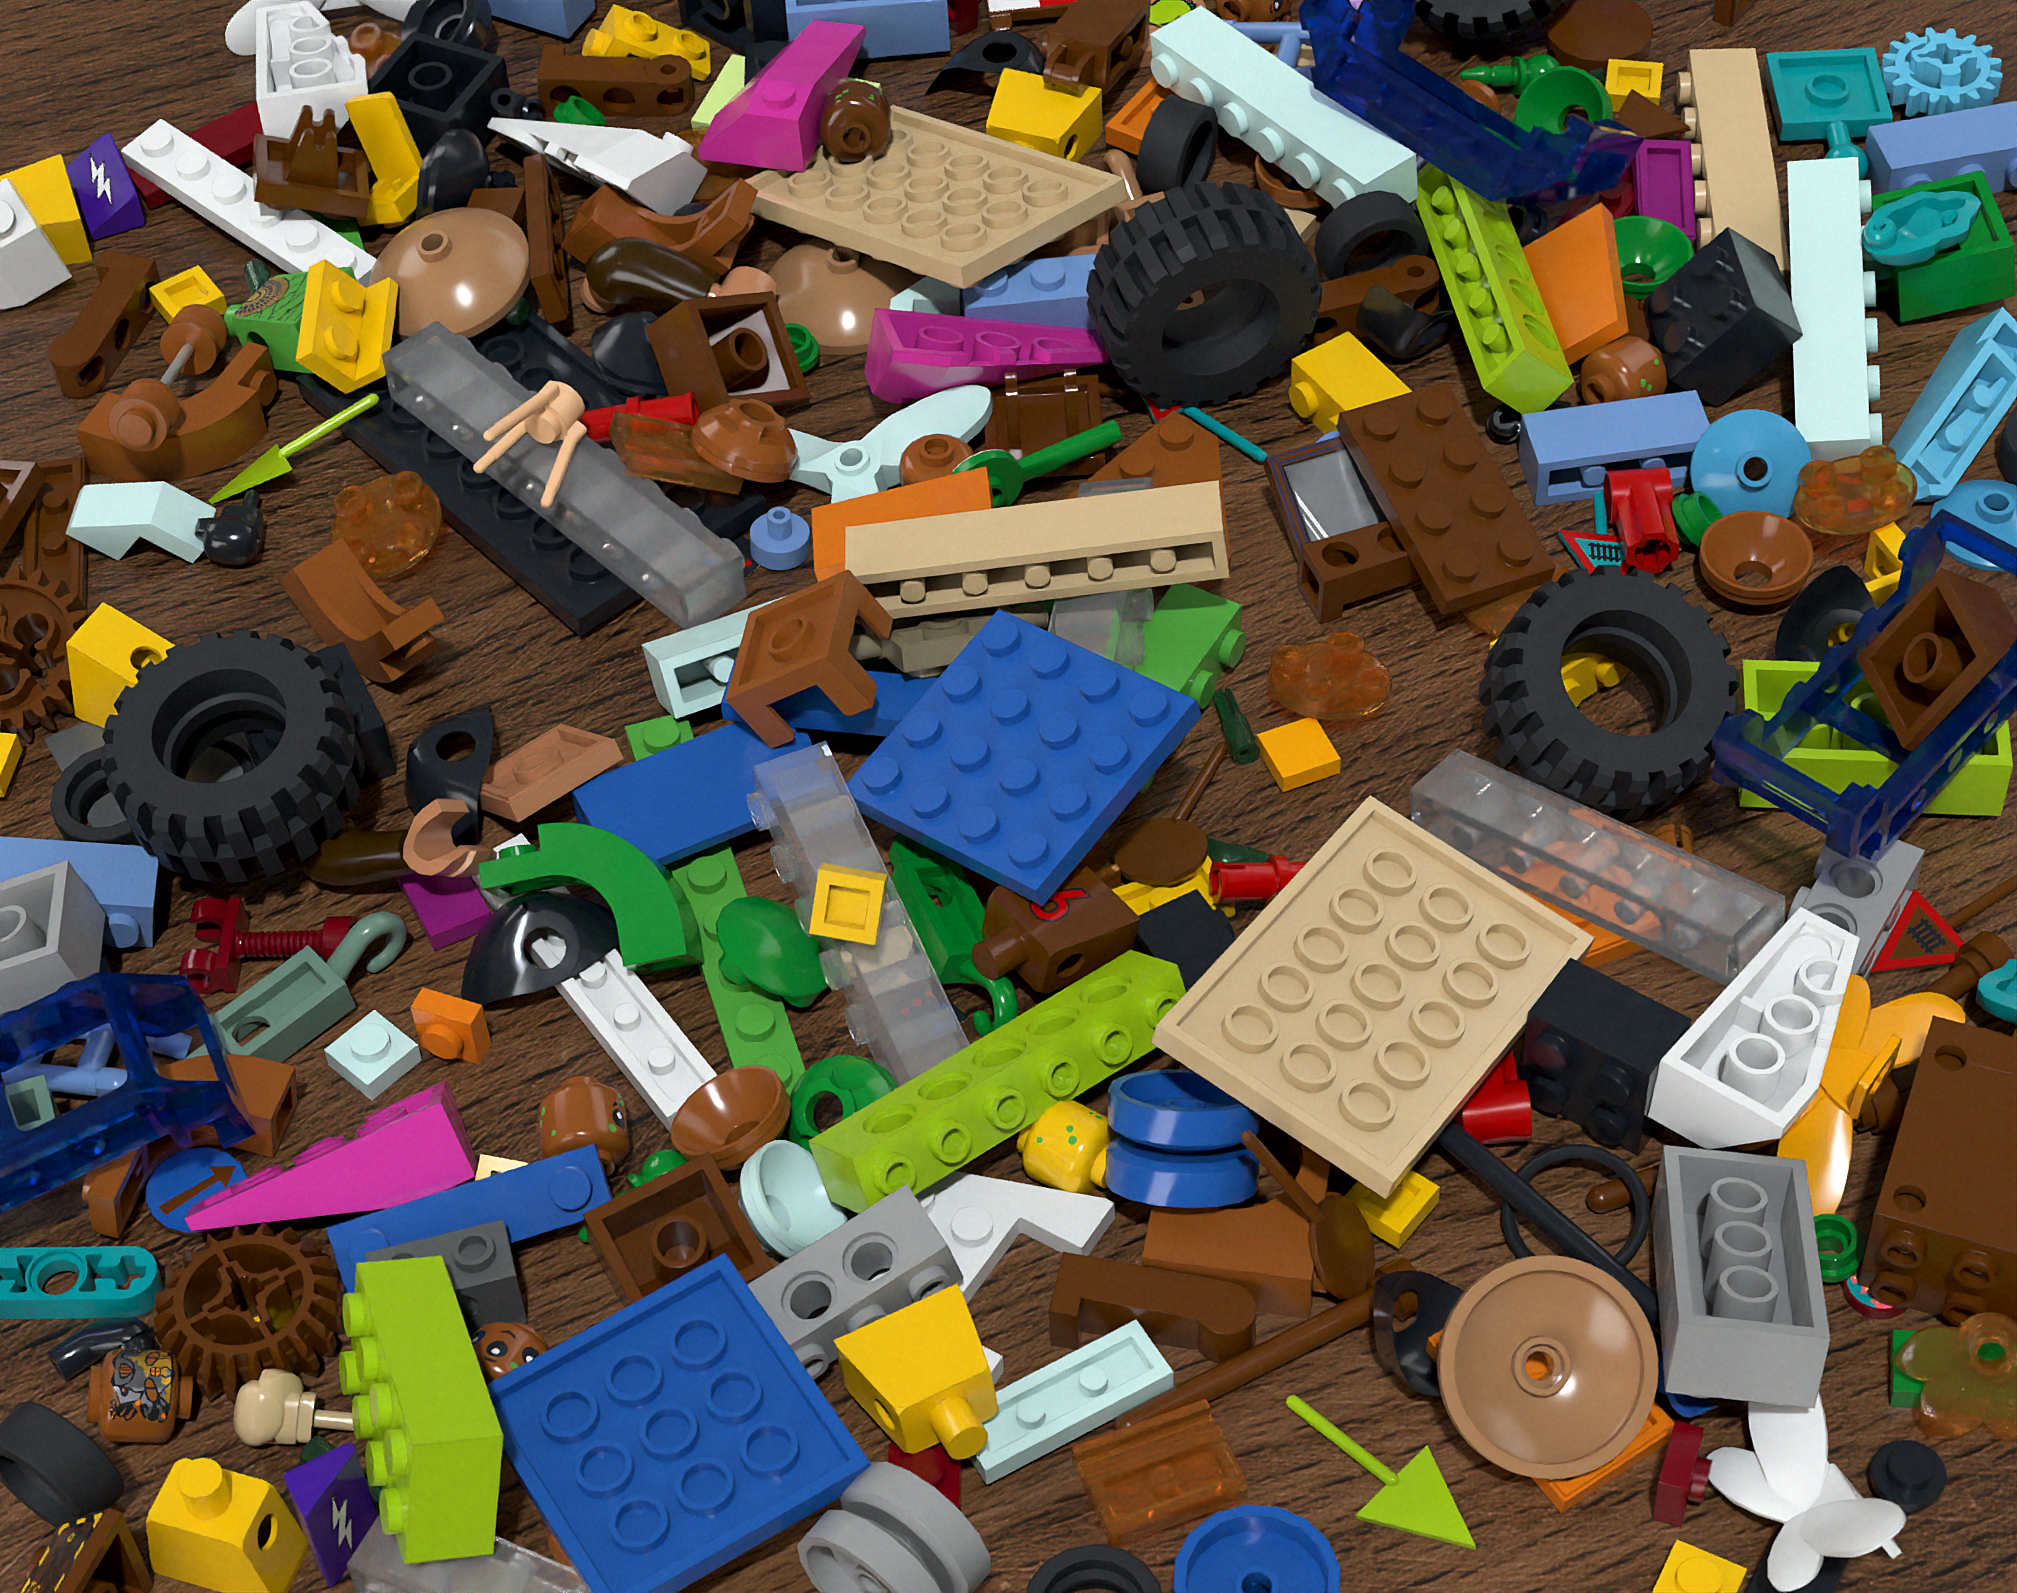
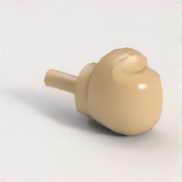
[234,1368,354,1446]

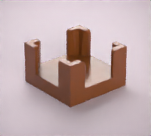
[725,569,893,749]

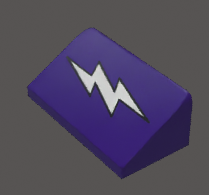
[66,132,146,240]
[283,1442,381,1588]

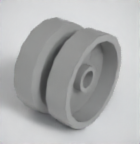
[797,1462,991,1593]

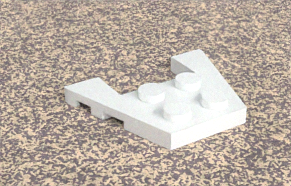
[867,1171,1115,1385]

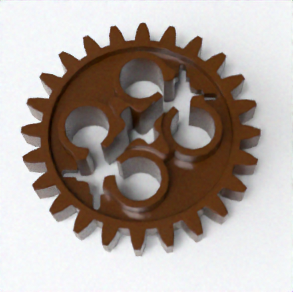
[0,565,90,743]

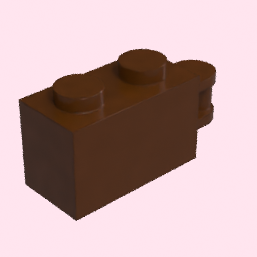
[1041,0,1151,95]

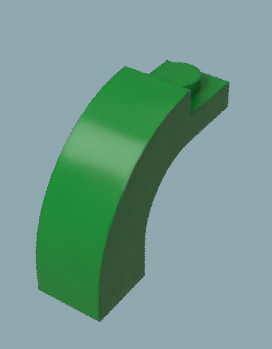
[478,823,704,975]

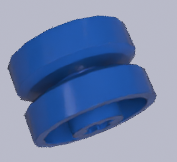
[1105,1069,1262,1208]
[1173,1505,1340,1593]

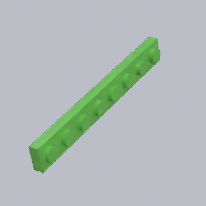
[625,715,816,1111]

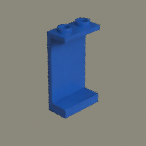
[571,721,841,865]

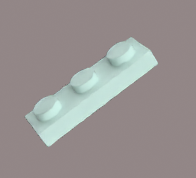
[969,1320,1174,1485]

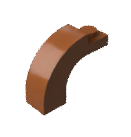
[561,178,758,276]
[76,341,278,482]
[278,537,445,683]
[82,1054,298,1239]

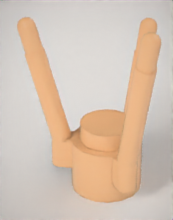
[473,380,587,509]

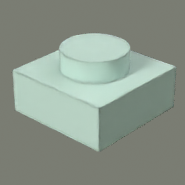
[324,1010,422,1101]

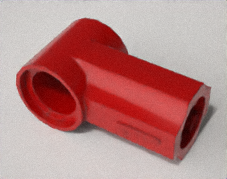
[1603,467,1679,574]
[1455,1047,1532,1144]

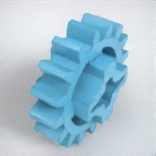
[1881,28,2003,117]

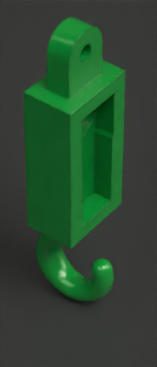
[886,833,1018,1038]

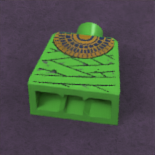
[224,267,357,373]

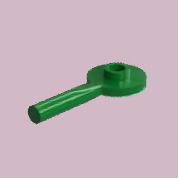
[952,419,1122,508]

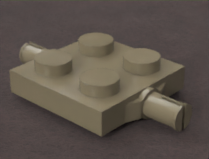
[848,601,1049,678]

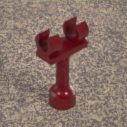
[179,897,360,994]

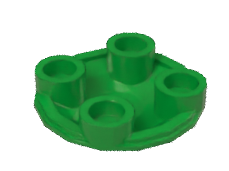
[716,896,836,1008]

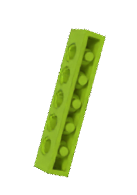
[1415,144,1574,414]
[808,950,1186,1214]

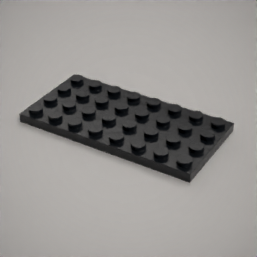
[296,301,767,636]

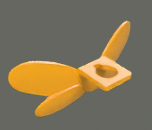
[1734,974,1965,1217]

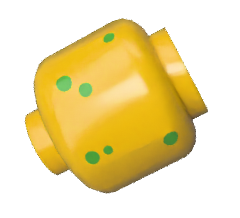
[1017,1099,1119,1195]

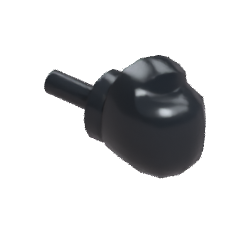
[194,489,264,566]

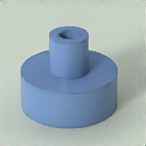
[750,507,810,570]

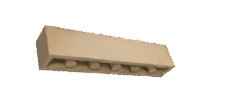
[1676,48,1791,291]
[845,480,1230,623]

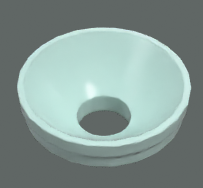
[738,1140,847,1259]

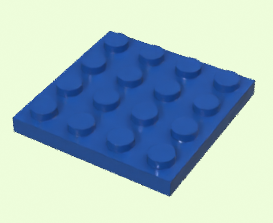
[840,609,1202,906]
[486,1253,871,1593]

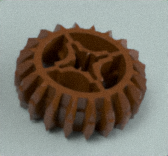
[153,1221,345,1404]

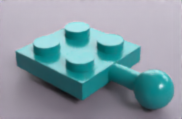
[1763,48,1893,180]

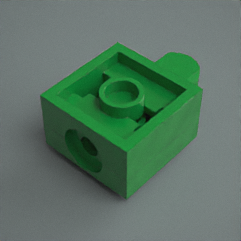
[1862,170,2015,323]

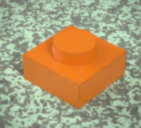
[410,987,492,1065]

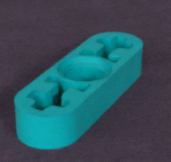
[0,1246,164,1320]

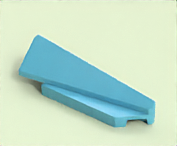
[1855,307,2017,506]

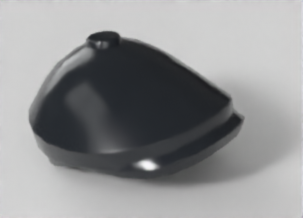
[400,0,492,51]
[415,129,494,221]
[590,311,670,399]

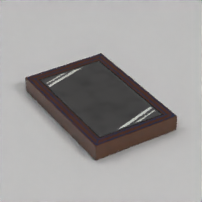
[1262,436,1388,565]

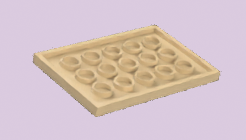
[745,105,1127,289]
[1151,795,1595,1199]

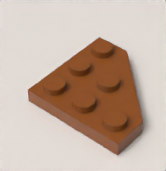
[1063,410,1231,592]

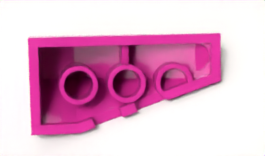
[698,20,866,173]
[864,308,1110,404]
[185,1080,478,1231]

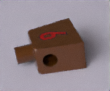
[972,860,1141,994]

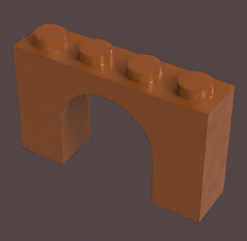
[1142,1062,1347,1319]

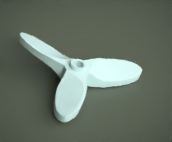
[788,385,993,503]

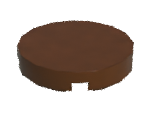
[1544,0,1653,76]

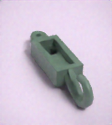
[185,911,407,1063]

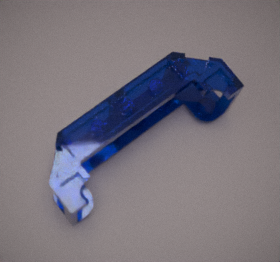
[1298,0,1645,208]
[1711,509,2017,861]
[0,972,256,1214]

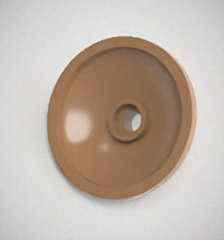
[368,208,530,346]
[768,236,927,355]
[1437,1255,1658,1479]

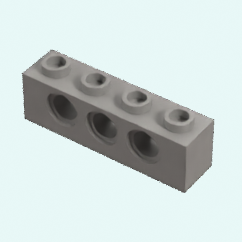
[1771,821,1925,981]
[747,1184,964,1380]

